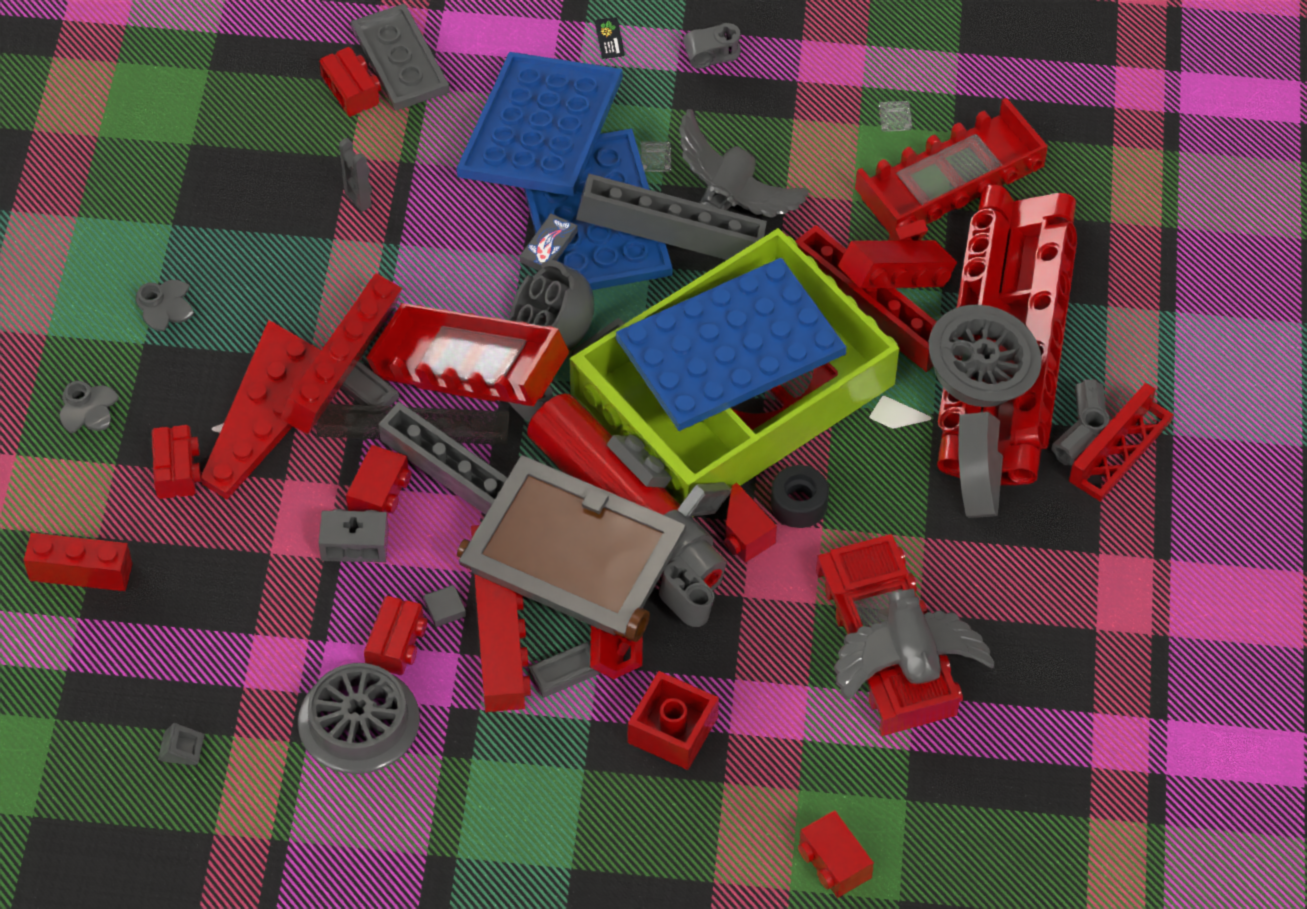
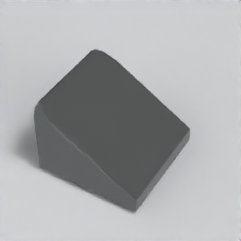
[158,723,205,765]

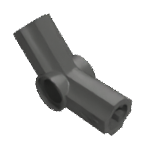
[1052,380,1109,465]

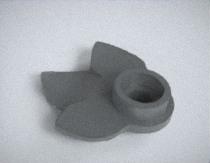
[136,280,194,331]
[59,381,119,433]

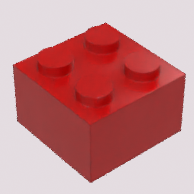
[628,671,719,770]

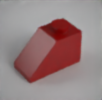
[724,482,777,563]

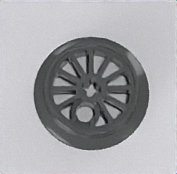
[929,305,1041,407]
[298,663,420,774]

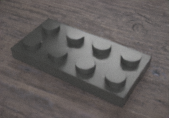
[351,3,450,111]

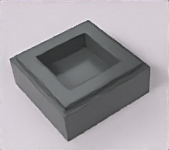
[423,585,466,627]

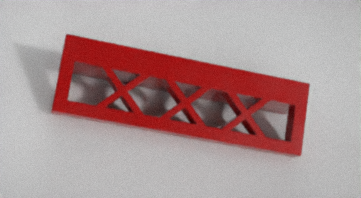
[1069,382,1174,502]
[590,608,643,679]

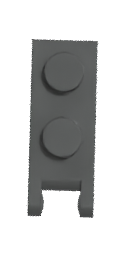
[339,138,372,212]

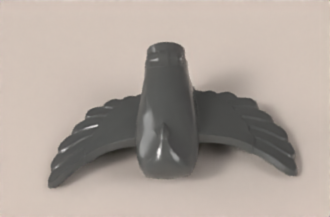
[679,109,809,218]
[834,589,995,699]

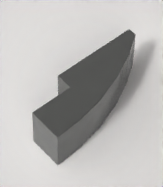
[959,412,1003,518]

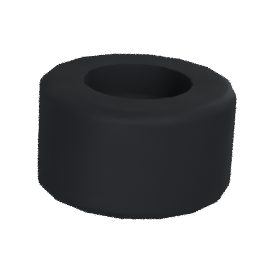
[771,465,829,528]

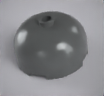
[509,260,595,351]

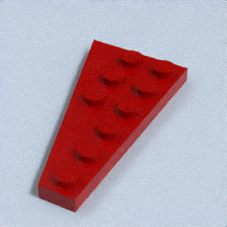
[201,320,321,500]

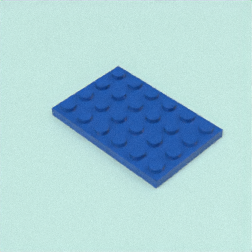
[456,52,623,196]
[523,128,673,290]
[616,258,846,431]

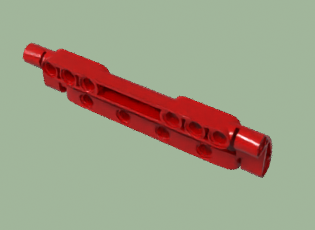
[937,185,1077,485]

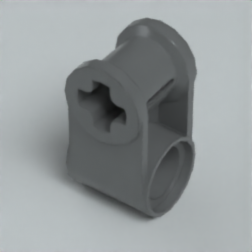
[683,23,741,69]

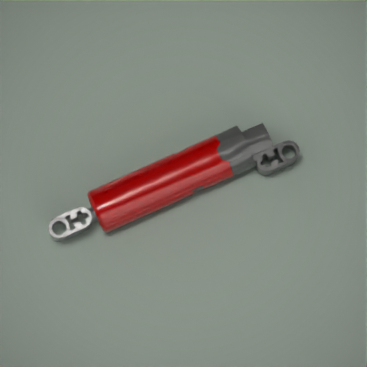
[508,386,727,627]

